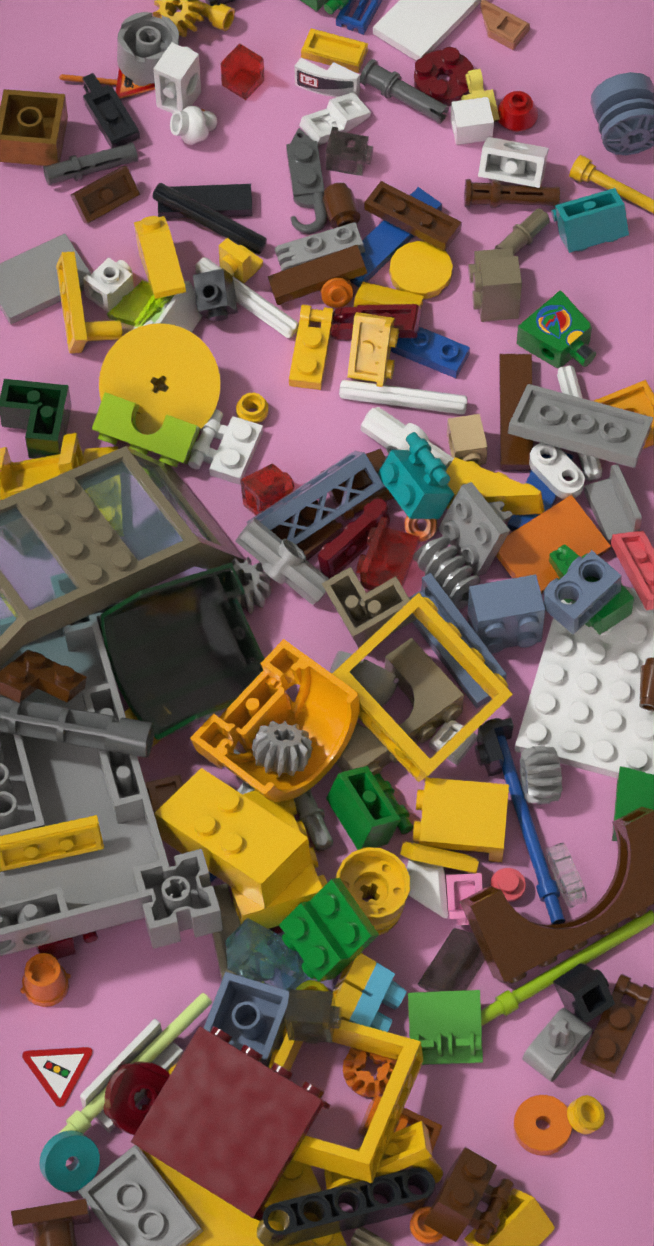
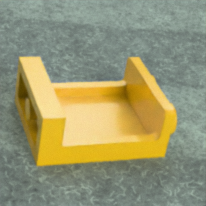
[0,433,85,501]
[413,777,509,862]

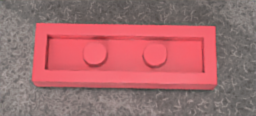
[611,530,654,610]

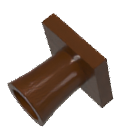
[11,1199,91,1246]

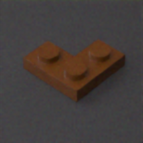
[0,650,87,703]

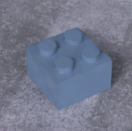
[467,574,545,654]
[204,972,299,1067]

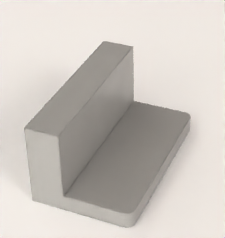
[584,464,642,545]

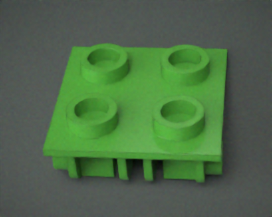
[408,990,483,1065]

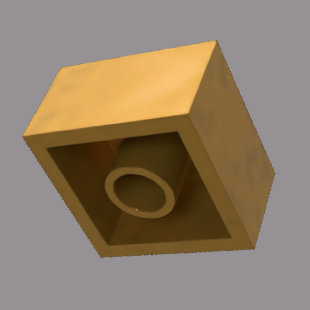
[0,89,68,166]

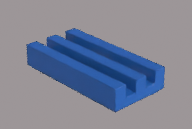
[336,0,382,35]

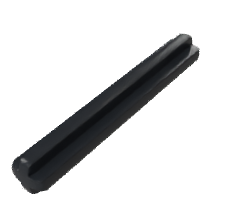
[152,183,267,254]

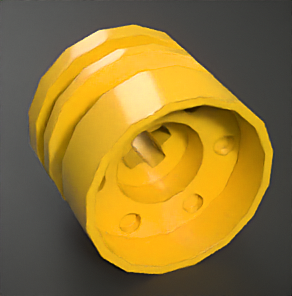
[335,847,410,935]

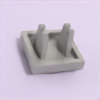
[438,482,512,576]

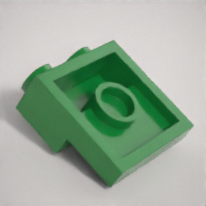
[279,878,379,982]

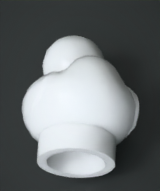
[170,106,217,145]

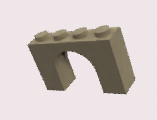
[335,637,464,775]

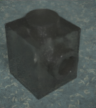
[285,989,342,1044]

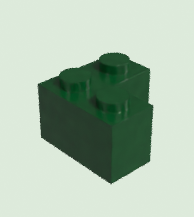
[0,379,72,459]

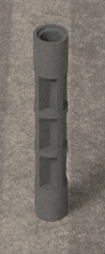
[0,696,155,758]

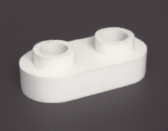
[529,443,585,499]

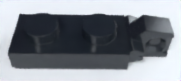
[82,73,140,148]

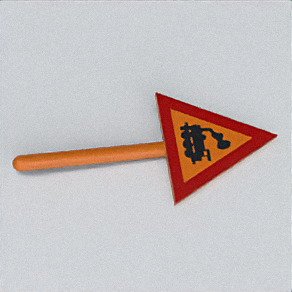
[59,68,155,99]

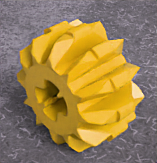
[152,0,205,37]

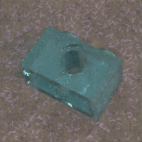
[226,918,307,992]

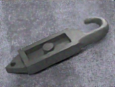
[286,128,328,234]

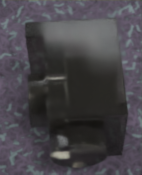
[326,126,374,176]

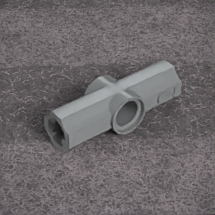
[235,518,329,605]

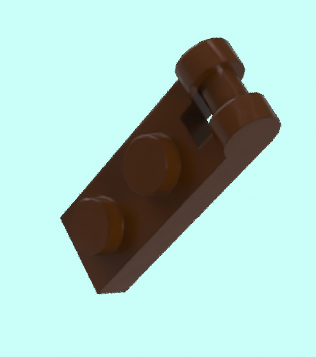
[580,974,654,1078]

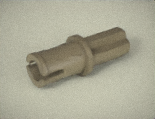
[495,208,550,255]

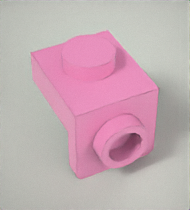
[446,872,483,925]

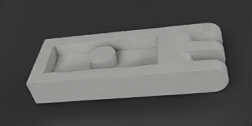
[275,222,365,271]

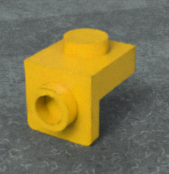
[218,238,263,284]

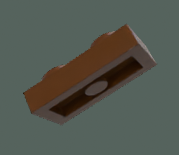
[70,166,140,223]

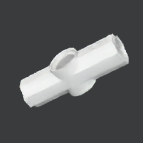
[361,407,454,468]

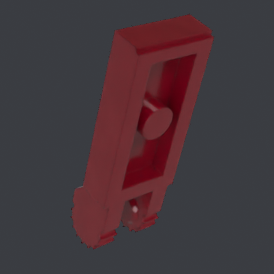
[330,304,421,341]
[317,498,390,579]

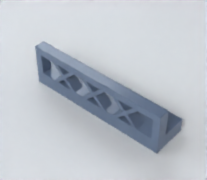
[247,451,384,544]
[409,573,507,709]

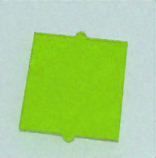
[107,280,174,327]

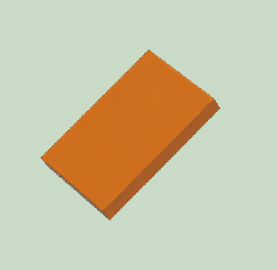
[496,495,611,594]

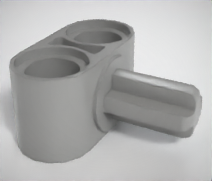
[522,1007,593,1082]

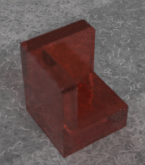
[221,43,264,100]

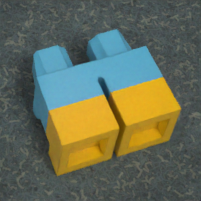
[322,953,407,1032]

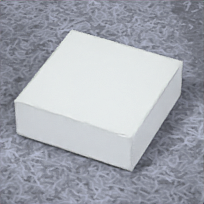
[429,720,477,765]

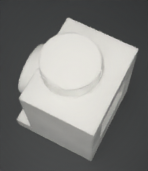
[83,258,134,313]

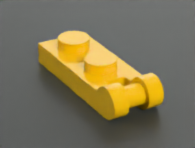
[289,305,334,390]

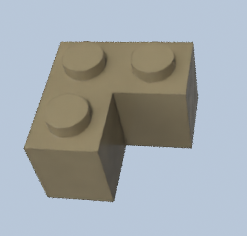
[468,248,522,322]
[322,567,417,648]

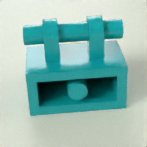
[551,188,629,253]
[378,432,454,519]

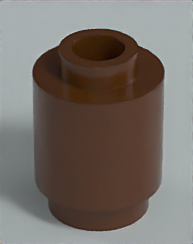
[323,183,361,229]

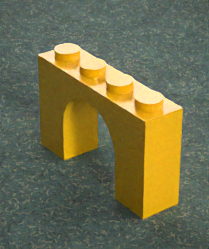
[231,790,327,936]

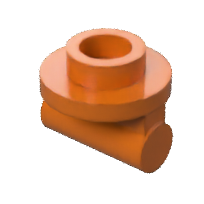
[320,278,353,308]

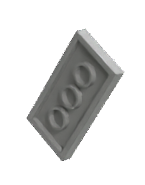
[508,384,653,468]

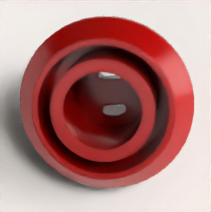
[497,91,538,131]

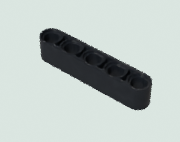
[257,1167,435,1246]

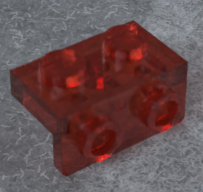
[356,517,420,590]

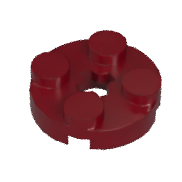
[414,47,474,106]
[104,1061,170,1135]

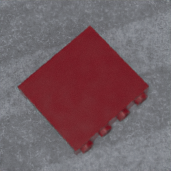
[131,1026,330,1221]

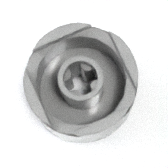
[117,12,179,86]

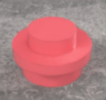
[490,868,526,902]

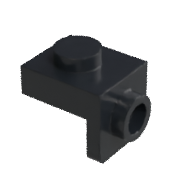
[475,718,514,777]

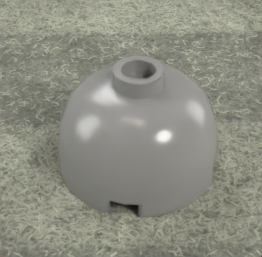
[330,651,400,707]

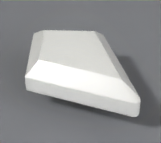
[407,859,448,918]

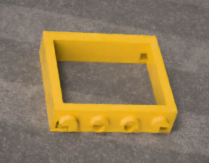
[332,593,513,782]
[269,1007,423,1183]

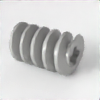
[412,536,481,610]

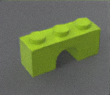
[92,392,201,468]

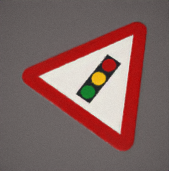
[22,1047,93,1107]

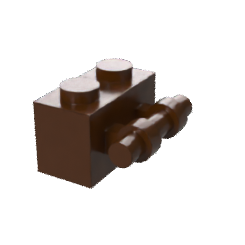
[423,1147,514,1244]

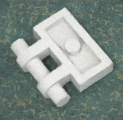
[188,409,263,485]

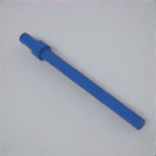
[497,736,565,924]

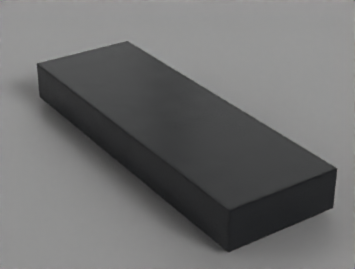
[158,184,252,219]

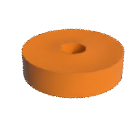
[513,1095,572,1156]

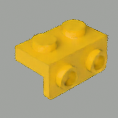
[347,312,399,387]

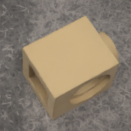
[447,414,488,465]

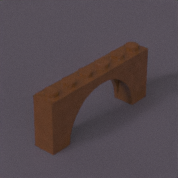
[459,807,654,984]

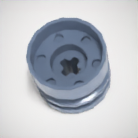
[590,72,654,155]

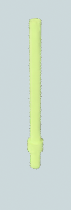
[59,993,212,1134]

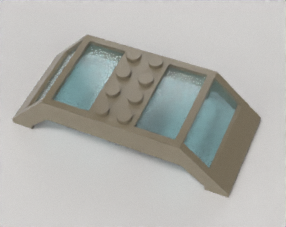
[0,446,244,668]

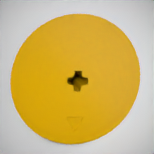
[99,323,220,435]

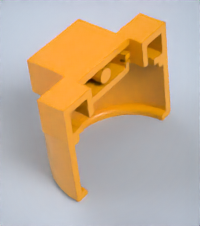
[190,639,360,802]

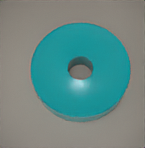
[39,1130,100,1192]

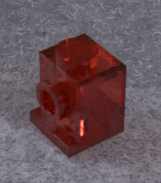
[240,463,295,516]

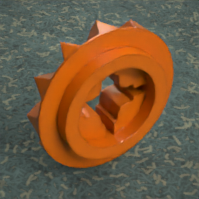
[343,1048,397,1097]

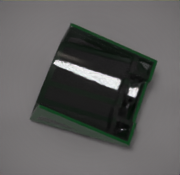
[101,563,265,740]

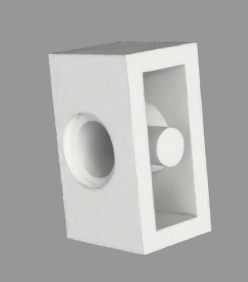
[153,42,201,114]
[478,137,549,188]

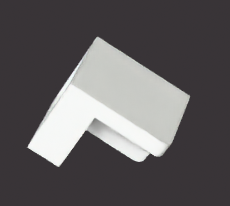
[450,97,494,145]

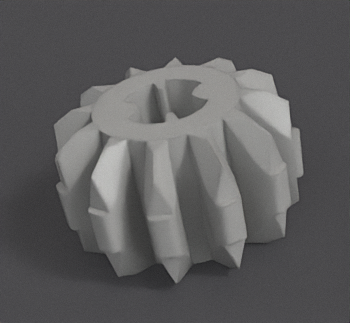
[222,556,271,614]
[252,721,312,777]
[519,746,563,804]

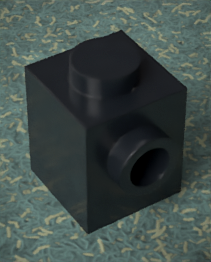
[193,268,238,321]
[553,963,615,1023]

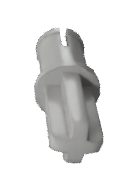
[294,789,333,851]

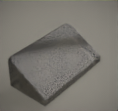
[418,928,485,992]

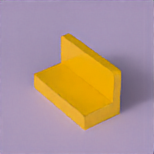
[463,1188,555,1246]

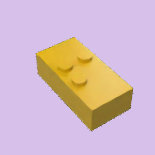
[154,768,311,909]

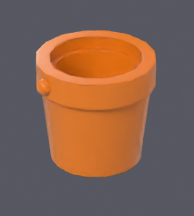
[20,953,71,1007]

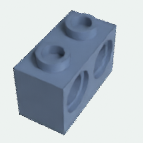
[544,550,622,635]

